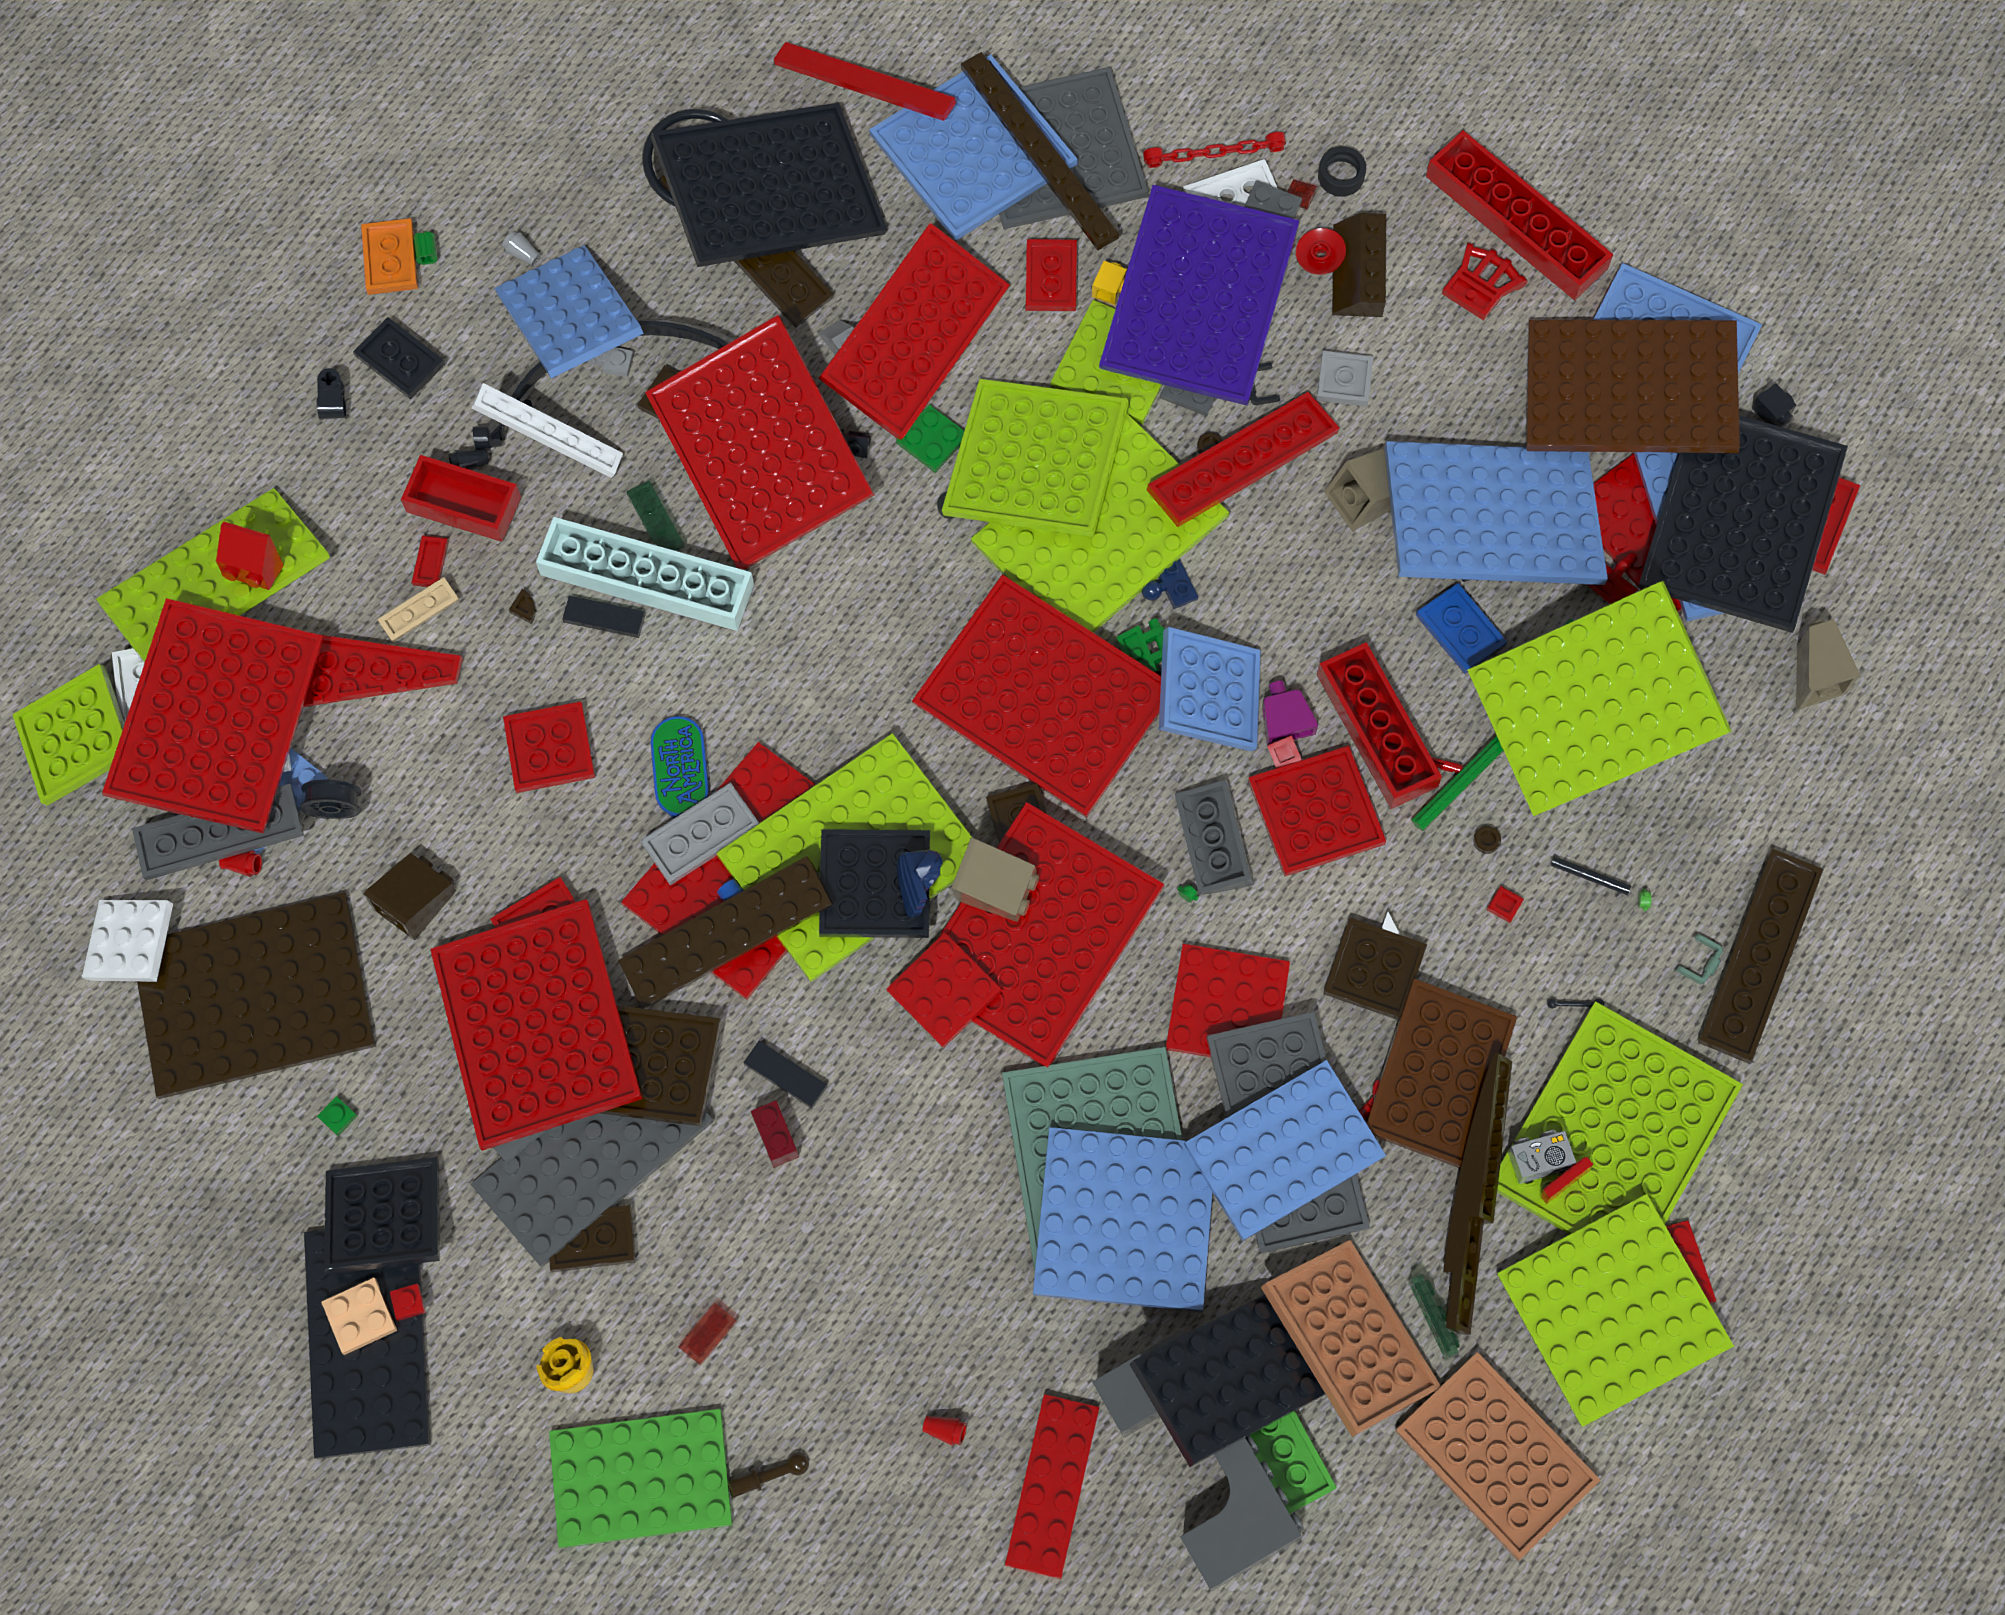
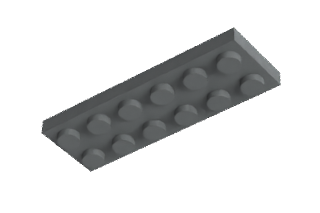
[132,784,304,880]

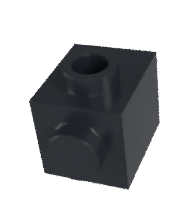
[1752,383,1797,427]

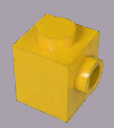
[1092,261,1127,305]

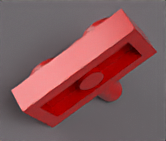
[1586,553,1638,604]

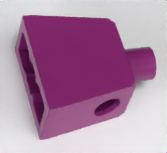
[1262,680,1318,745]

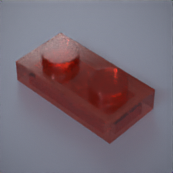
[678,1303,737,1366]

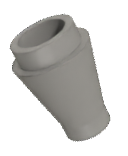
[502,231,541,266]

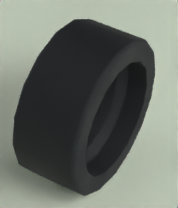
[1318,146,1366,197]

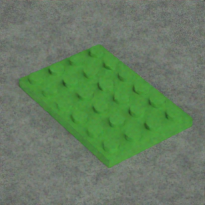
[549,1409,732,1548]

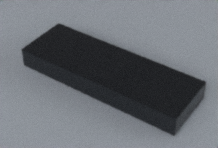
[562,596,646,638]
[743,1041,828,1109]

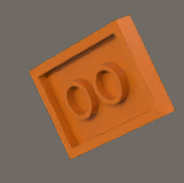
[361,218,418,295]

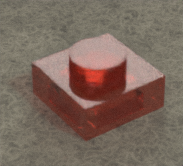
[1287,179,1317,210]

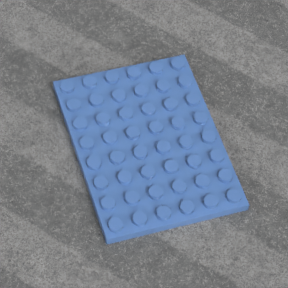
[1384,441,1608,585]

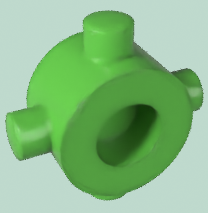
[1638,889,1652,911]

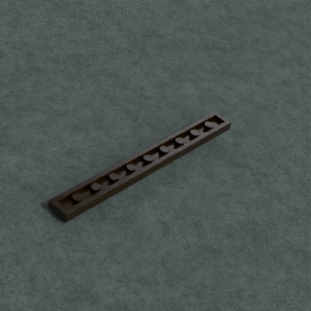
[961,52,1119,251]

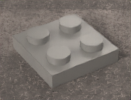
[1317,351,1373,407]

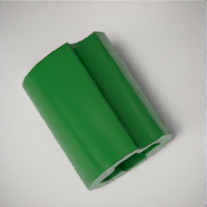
[413,231,437,265]

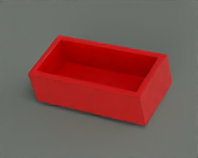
[401,455,521,542]

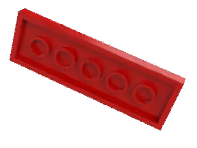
[1005,1394,1099,1580]

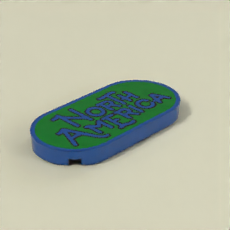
[651,716,709,818]

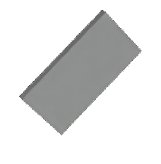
[640,783,759,885]

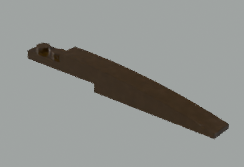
[1443,1053,1513,1335]

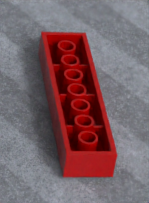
[1426,130,1613,301]

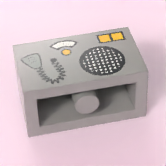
[1508,1130,1576,1184]

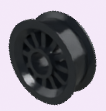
[300,779,362,819]

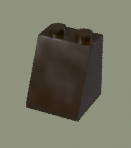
[363,853,456,941]

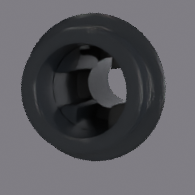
[448,449,488,470]

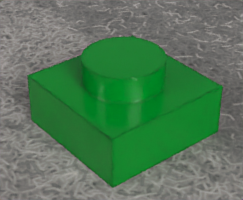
[317,1096,357,1136]

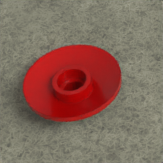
[1296,228,1346,275]

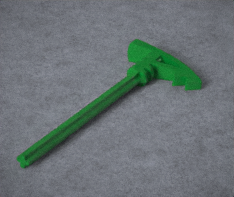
[1411,619,1574,831]

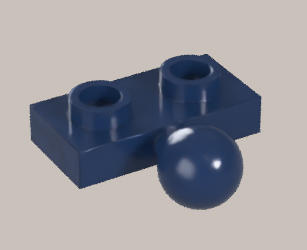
[1142,559,1199,609]

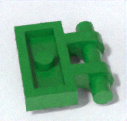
[1116,618,1165,674]

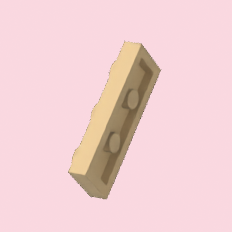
[377,577,459,643]

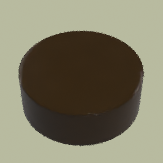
[1197,432,1222,454]
[1473,826,1501,854]

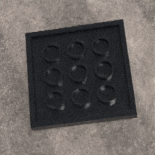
[819,829,930,938]
[324,1157,440,1275]

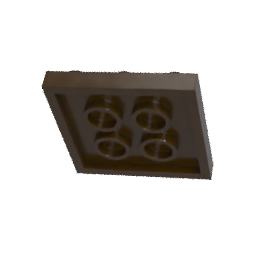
[1323,918,1427,1020]

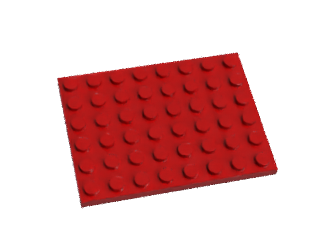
[645,315,875,570]
[912,574,1161,818]
[102,598,324,834]
[621,742,816,1000]
[938,802,1165,1068]
[430,899,643,1151]

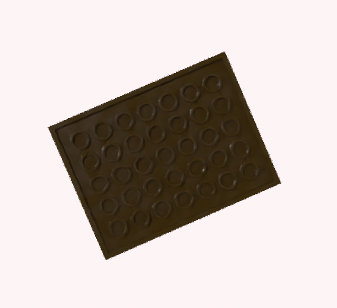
[137,892,376,1099]

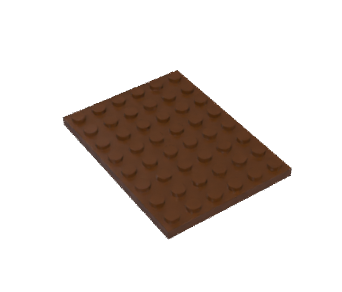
[1527,320,1740,453]

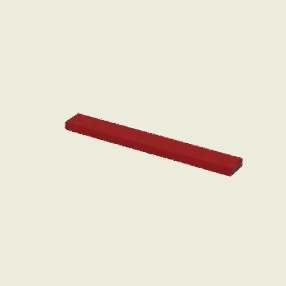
[773,42,956,121]

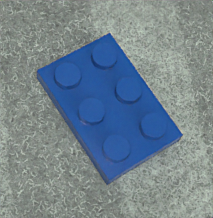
[1416,583,1507,674]

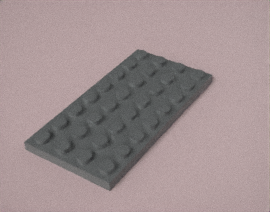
[1206,1012,1370,1254]
[471,1111,714,1268]

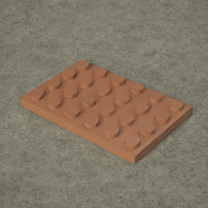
[1261,1240,1441,1437]
[1395,1352,1601,1561]

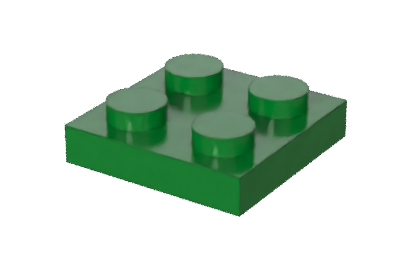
[896,405,964,473]

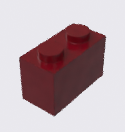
[751,1100,799,1168]

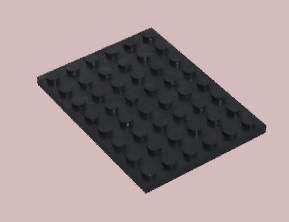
[651,103,887,267]
[1638,415,1848,633]

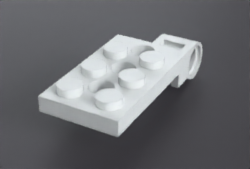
[1183,159,1278,207]

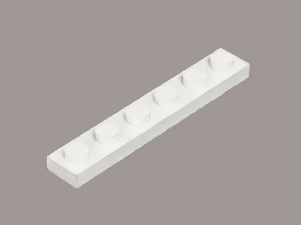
[471,383,623,478]

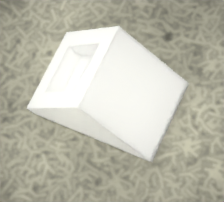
[1382,912,1398,934]

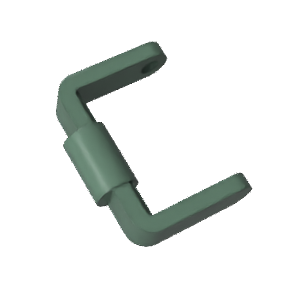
[1676,934,1723,984]

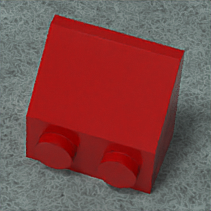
[216,521,284,590]

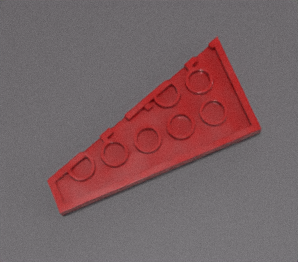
[303,634,463,707]

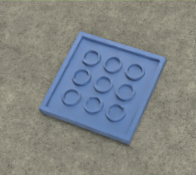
[1159,627,1261,752]

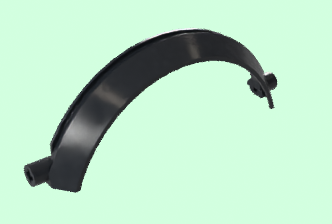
[473,319,734,449]

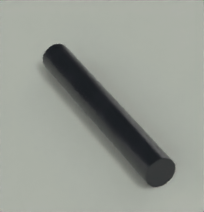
[1551,856,1631,895]

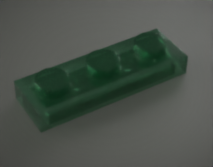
[626,481,684,551]
[1408,1274,1460,1361]

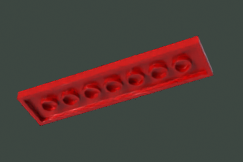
[1146,392,1340,527]

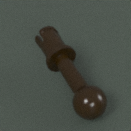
[727,1452,809,1498]

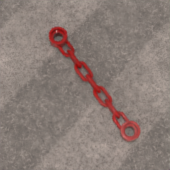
[1143,132,1286,168]

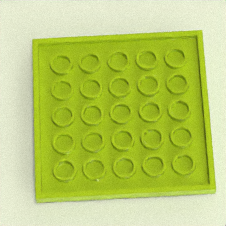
[942,379,1129,537]
[1497,1194,1734,1427]

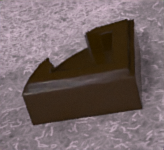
[508,589,536,624]

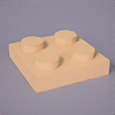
[322,1278,397,1355]

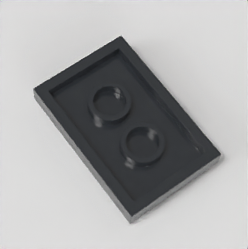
[353,317,445,400]

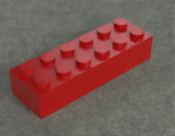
[1317,642,1442,809]

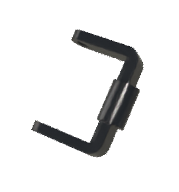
[1250,363,1280,405]

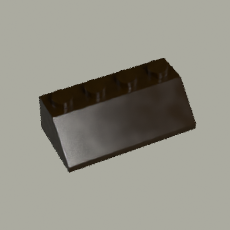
[1332,213,1386,317]

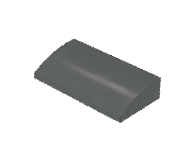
[1175,780,1254,895]

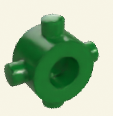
[1177,884,1199,903]

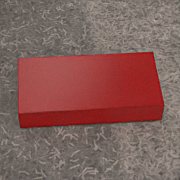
[411,535,449,587]
[1540,1157,1593,1204]

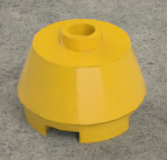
[536,1337,594,1394]

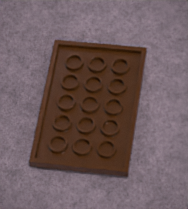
[1366,979,1518,1169]

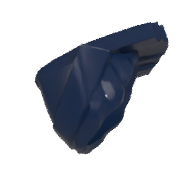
[897,849,943,918]

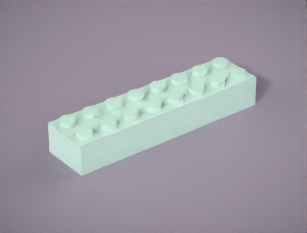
[536,517,754,631]

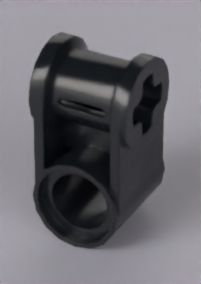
[317,368,346,420]

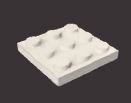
[82,900,173,982]

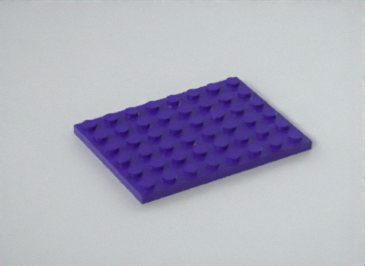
[1099,185,1299,406]

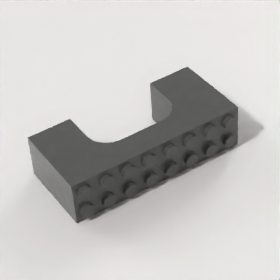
[1092,1329,1304,1591]

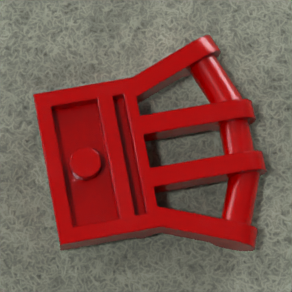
[1442,243,1528,321]

